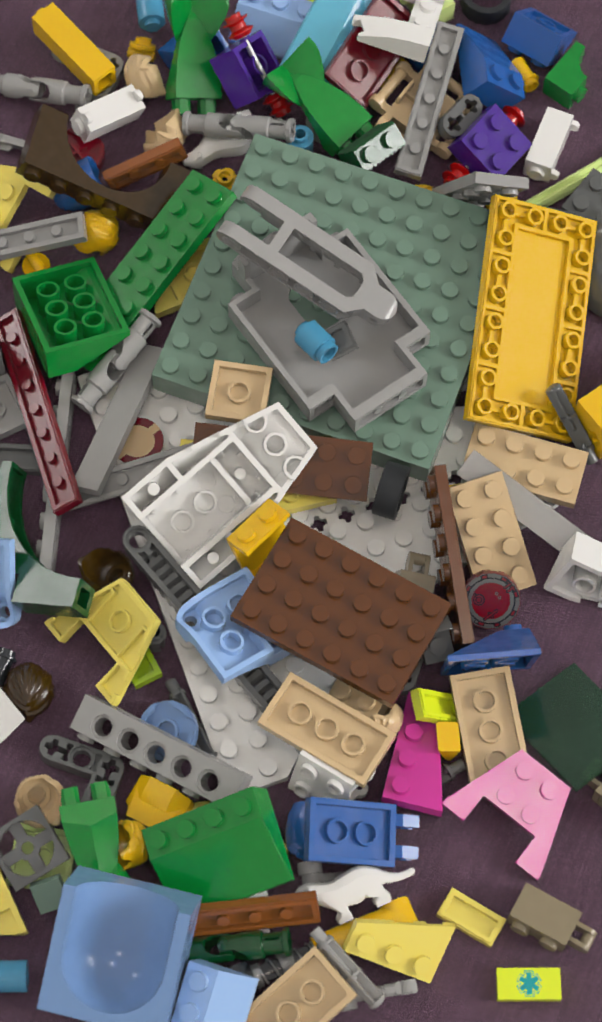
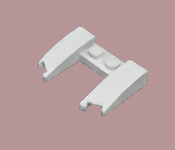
[352,0,445,63]

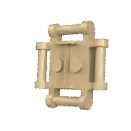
[368,61,470,159]

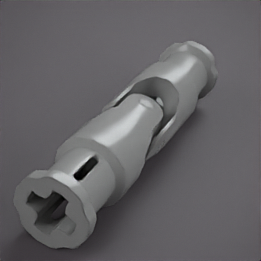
[0,72,92,106]
[182,111,296,143]
[71,308,162,414]

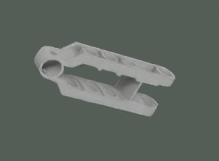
[216,185,398,325]

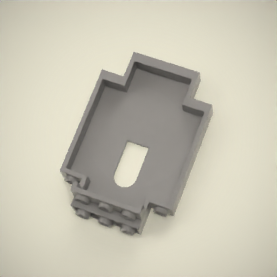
[228,212,430,433]

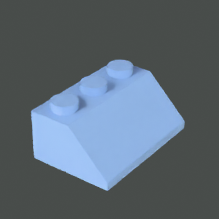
[228,0,313,60]
[171,959,259,1022]

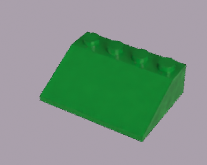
[12,257,130,378]
[142,786,295,904]

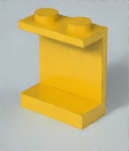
[226,499,290,577]

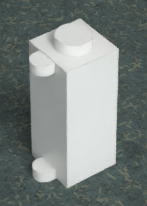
[70,84,146,143]
[523,106,580,183]

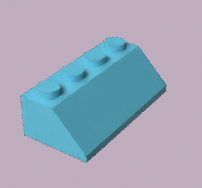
[279,0,372,86]

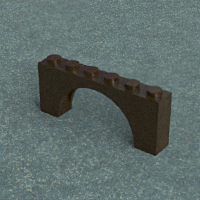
[15,104,191,230]

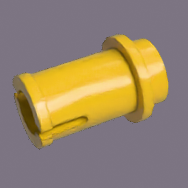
[511,57,539,93]

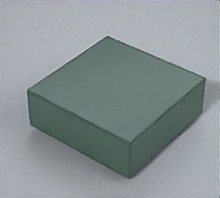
[29,873,64,914]

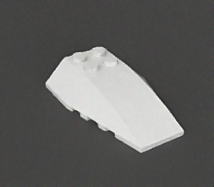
[121,402,318,589]

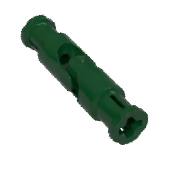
[188,927,292,964]

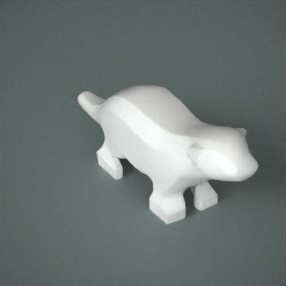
[182,109,282,169]
[295,865,415,925]

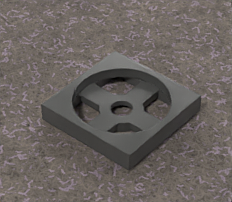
[0,804,71,892]

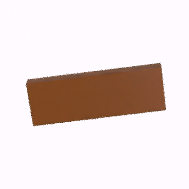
[102,137,188,190]

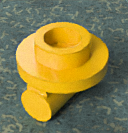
[127,36,156,62]
[22,253,51,274]

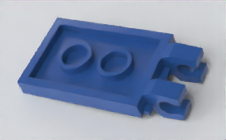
[303,797,419,868]

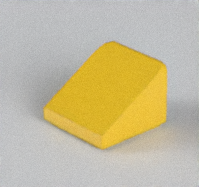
[436,722,461,761]

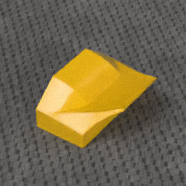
[126,775,195,827]

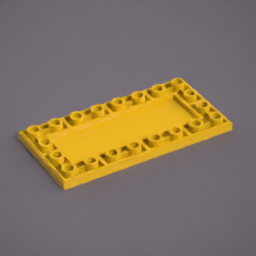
[463,194,597,444]

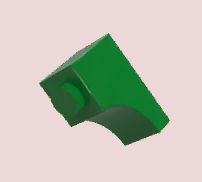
[542,41,588,110]

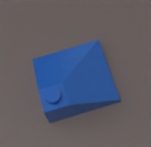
[440,624,541,676]

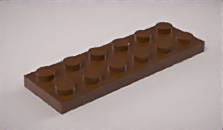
[193,422,373,502]
[423,464,475,652]

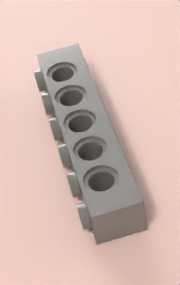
[70,694,253,803]

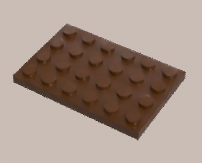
[230,517,452,709]

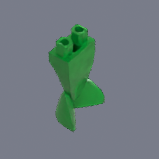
[164,0,229,115]
[262,37,373,157]
[59,781,131,878]

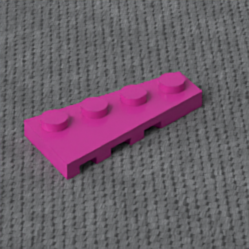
[381,691,443,817]

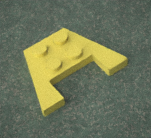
[0,165,56,274]
[44,578,162,707]

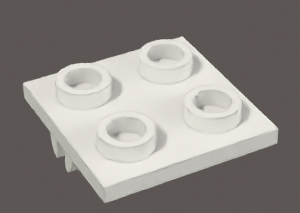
[288,749,375,800]

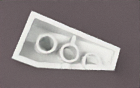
[544,531,602,608]

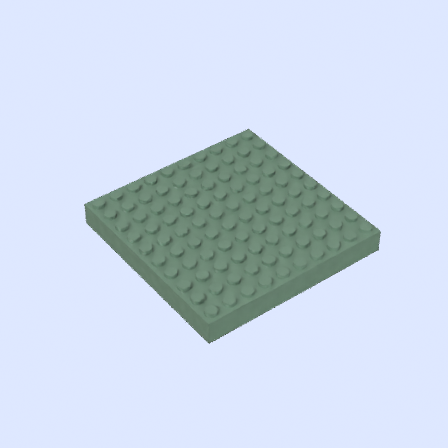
[152,133,489,482]

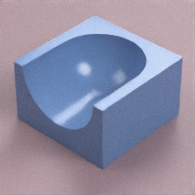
[37,866,202,1022]

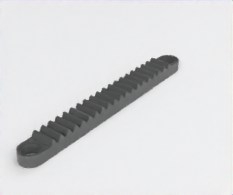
[123,525,301,753]

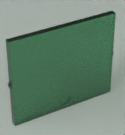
[517,663,602,792]

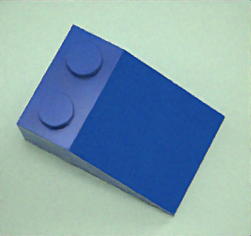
[455,23,525,110]

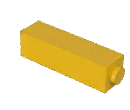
[32,2,117,96]

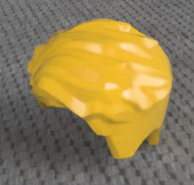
[73,210,119,256]
[118,819,149,870]

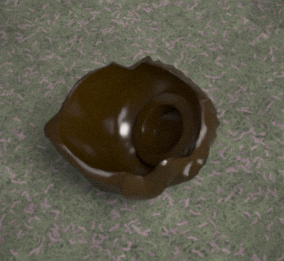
[77,547,135,592]
[3,662,54,723]

